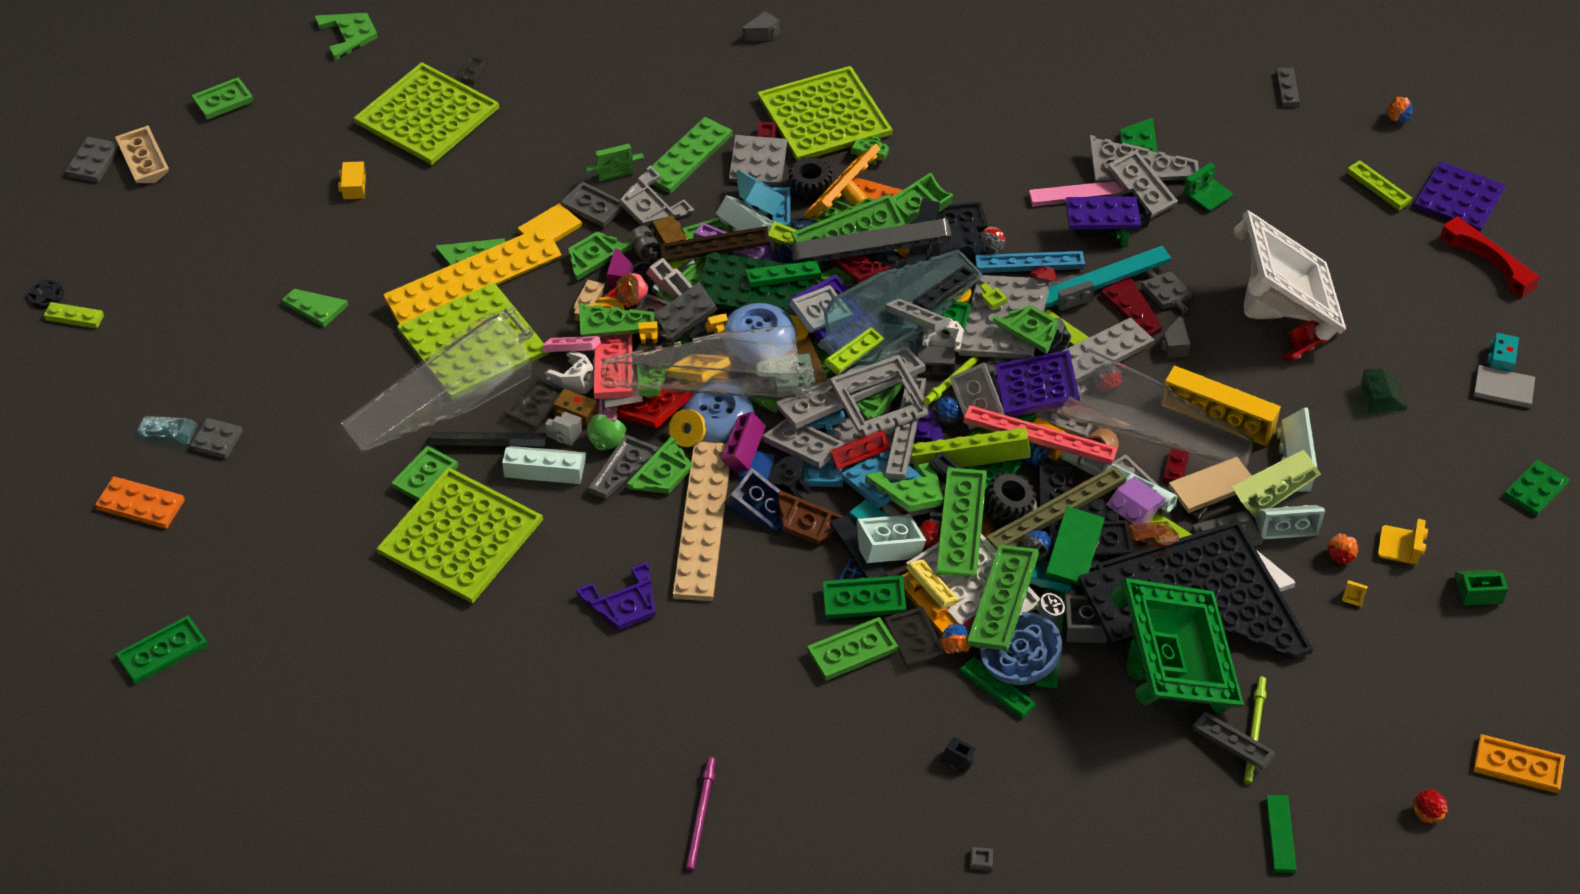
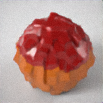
[1327,533,1359,565]
[1413,789,1448,824]

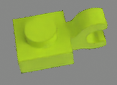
[980,282,1008,311]

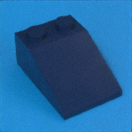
[723,467,781,533]

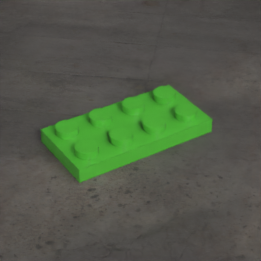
[807,617,899,681]

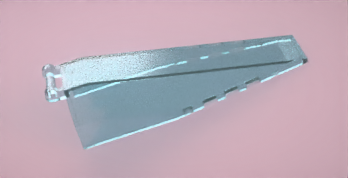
[818,250,983,372]

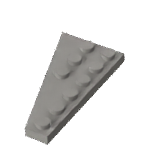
[1089,135,1199,183]

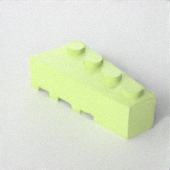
[1231,450,1321,518]

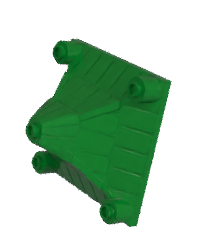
[1111,578,1244,714]

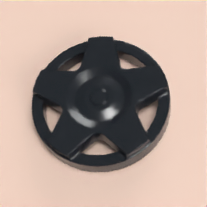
[28,279,64,308]

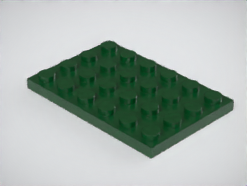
[700,252,814,316]

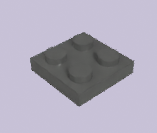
[190,418,243,459]

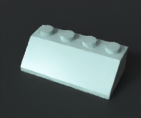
[1277,408,1317,492]
[502,446,587,484]

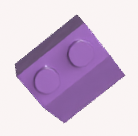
[1106,477,1166,530]

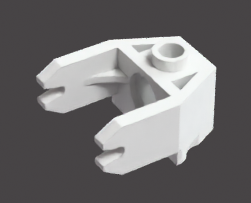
[922,318,964,352]
[544,351,594,394]

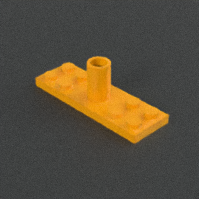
[803,144,880,219]

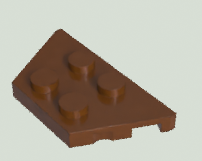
[778,490,843,545]

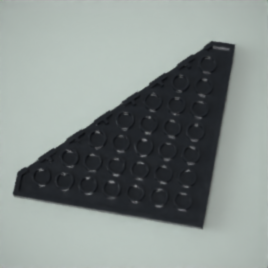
[1096,520,1314,659]

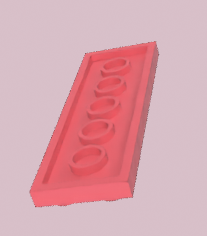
[594,334,633,399]

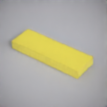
[906,560,959,608]

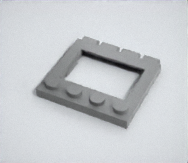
[830,355,929,437]

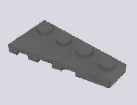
[589,435,660,499]

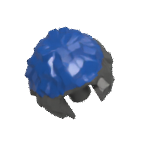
[935,396,964,426]
[1021,530,1053,562]

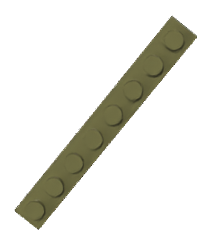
[987,466,1126,550]

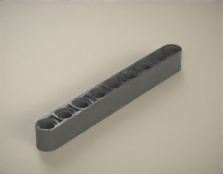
[790,219,952,263]

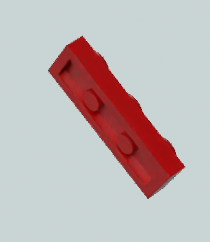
[829,430,890,470]

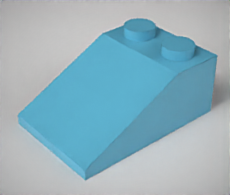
[736,169,784,215]

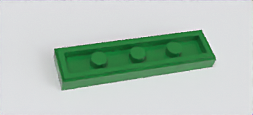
[960,657,1036,720]
[1266,795,1297,874]

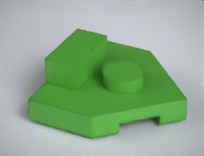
[851,136,889,165]

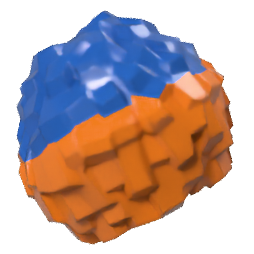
[1386,96,1413,123]
[941,624,971,654]

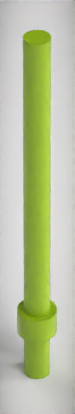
[923,356,979,405]
[1244,676,1267,785]

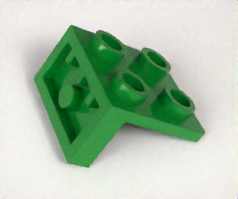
[1184,162,1233,212]

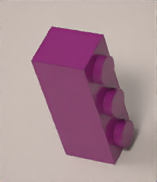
[721,412,766,474]

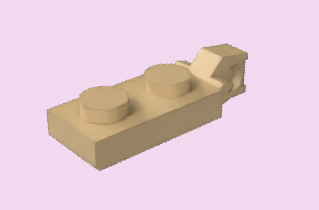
[574,280,605,322]

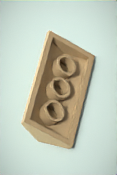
[115,126,169,183]

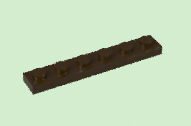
[660,226,770,263]

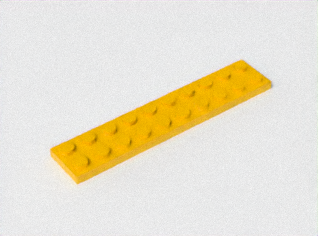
[383,225,562,325]

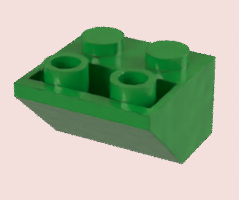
[1454,569,1508,606]

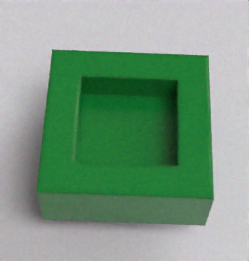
[1114,229,1130,248]

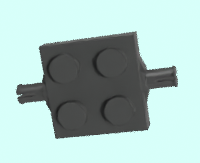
[1141,269,1192,314]

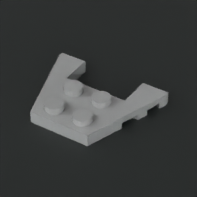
[620,165,694,226]

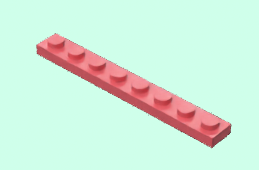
[963,405,1117,466]

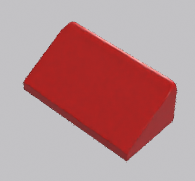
[1029,266,1058,281]

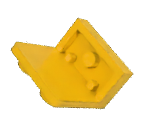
[1378,519,1428,565]

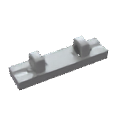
[885,299,949,335]

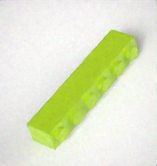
[912,428,1031,472]

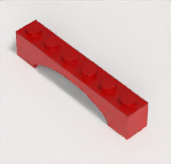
[1440,216,1540,299]

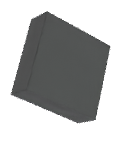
[970,847,993,872]

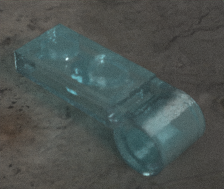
[137,417,198,444]

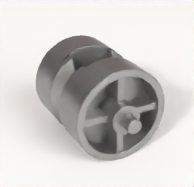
[629,226,660,260]
[1030,593,1065,623]

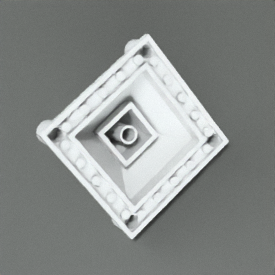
[1234,210,1346,340]

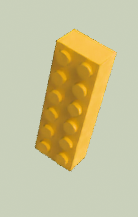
[1161,366,1281,447]

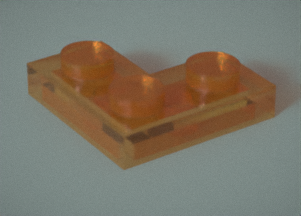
[1129,521,1179,545]

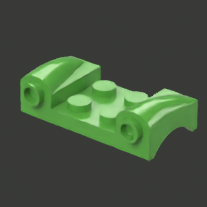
[892,172,954,225]

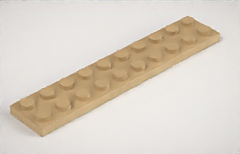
[673,441,730,601]

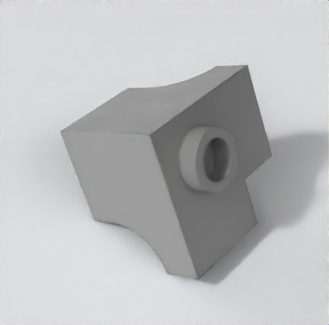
[545,412,582,446]

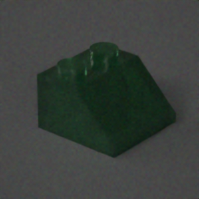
[1360,368,1407,413]

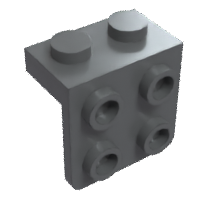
[1050,275,1094,311]

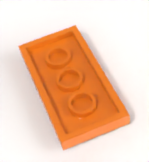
[95,476,185,529]

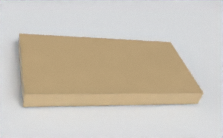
[1169,457,1252,513]

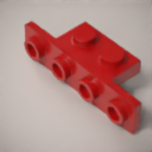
[1282,320,1347,360]

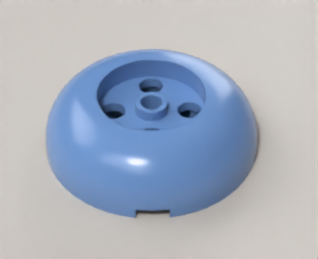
[722,303,797,364]
[680,383,755,443]
[980,612,1062,685]

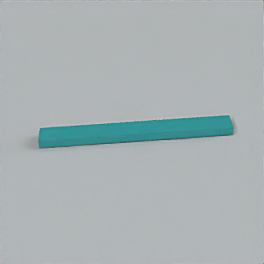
[1045,246,1171,308]

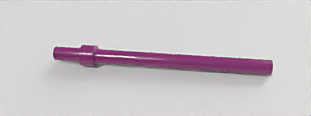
[685,757,716,872]

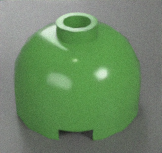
[587,414,626,450]

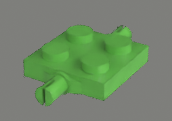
[585,144,644,181]

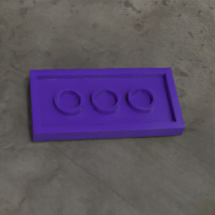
[1065,197,1141,229]

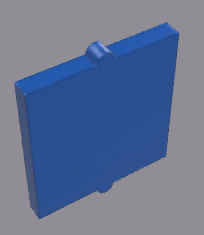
[737,451,775,480]

